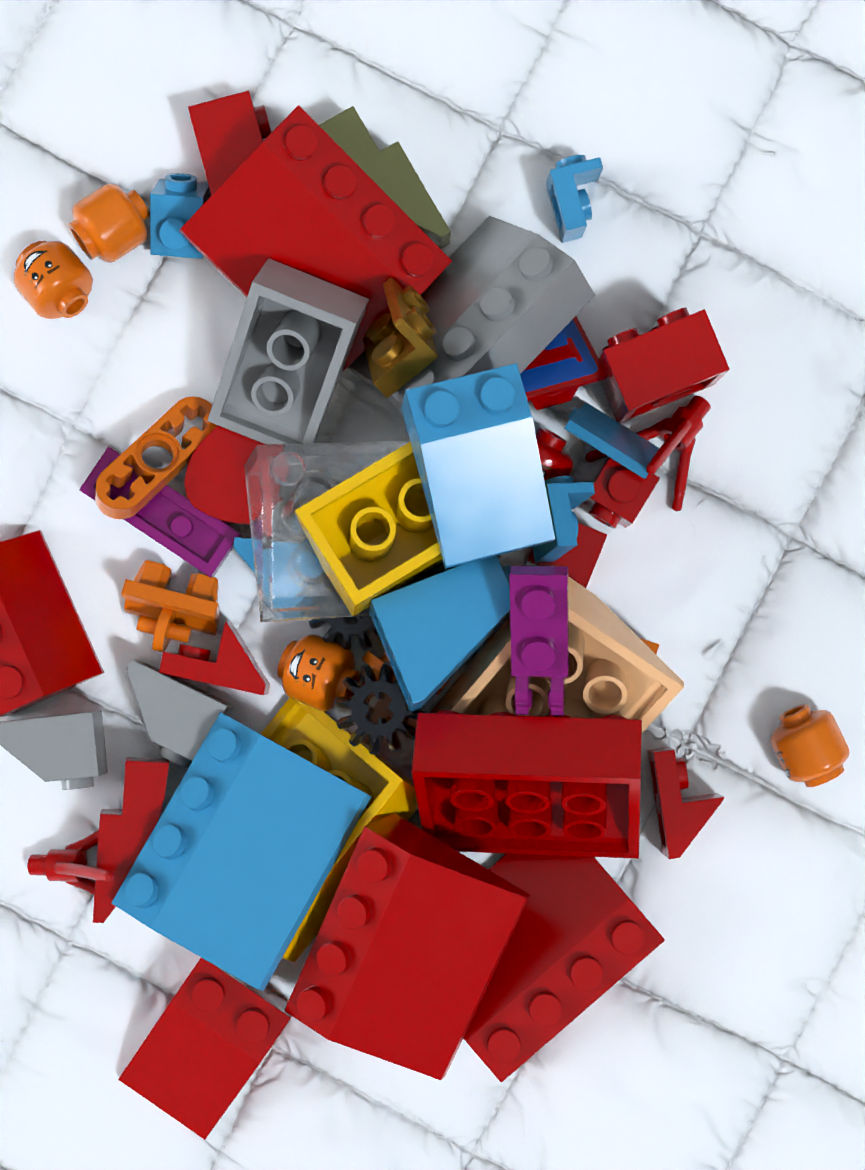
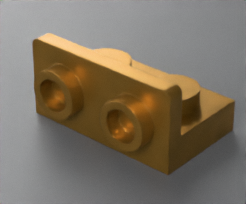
[363,277,438,398]

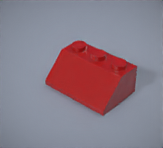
[0,530,104,717]

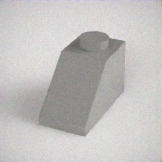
[126,659,233,768]
[0,711,108,790]

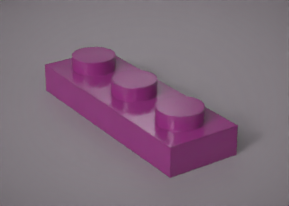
[79,446,242,578]

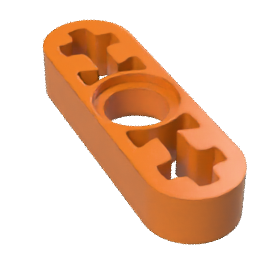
[95,396,217,519]

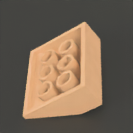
[430,565,684,733]

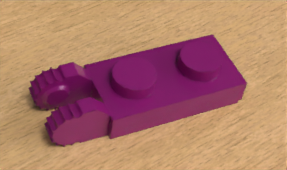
[509,566,569,716]

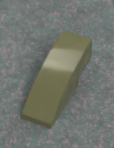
[319,106,451,249]

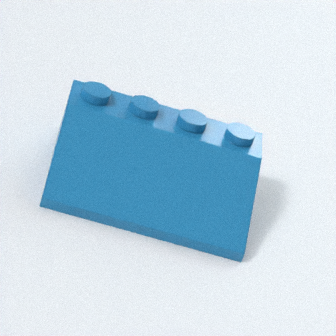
[111,712,371,991]

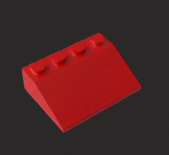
[179,105,452,372]
[412,710,642,859]
[284,813,530,1080]
[463,853,665,1083]

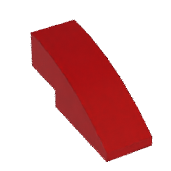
[92,757,169,923]

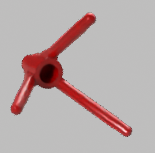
[585,395,711,512]
[27,830,118,908]

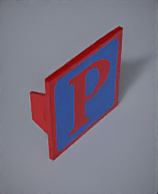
[520,316,608,410]

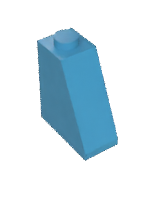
[369,556,511,712]

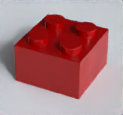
[599,307,730,423]

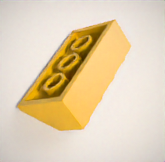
[295,442,443,616]

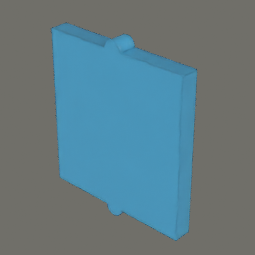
[564,402,659,479]

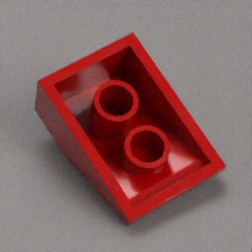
[118,958,292,1140]

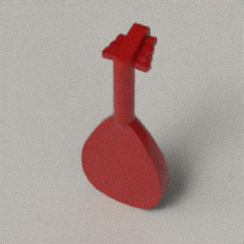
[184,426,282,524]

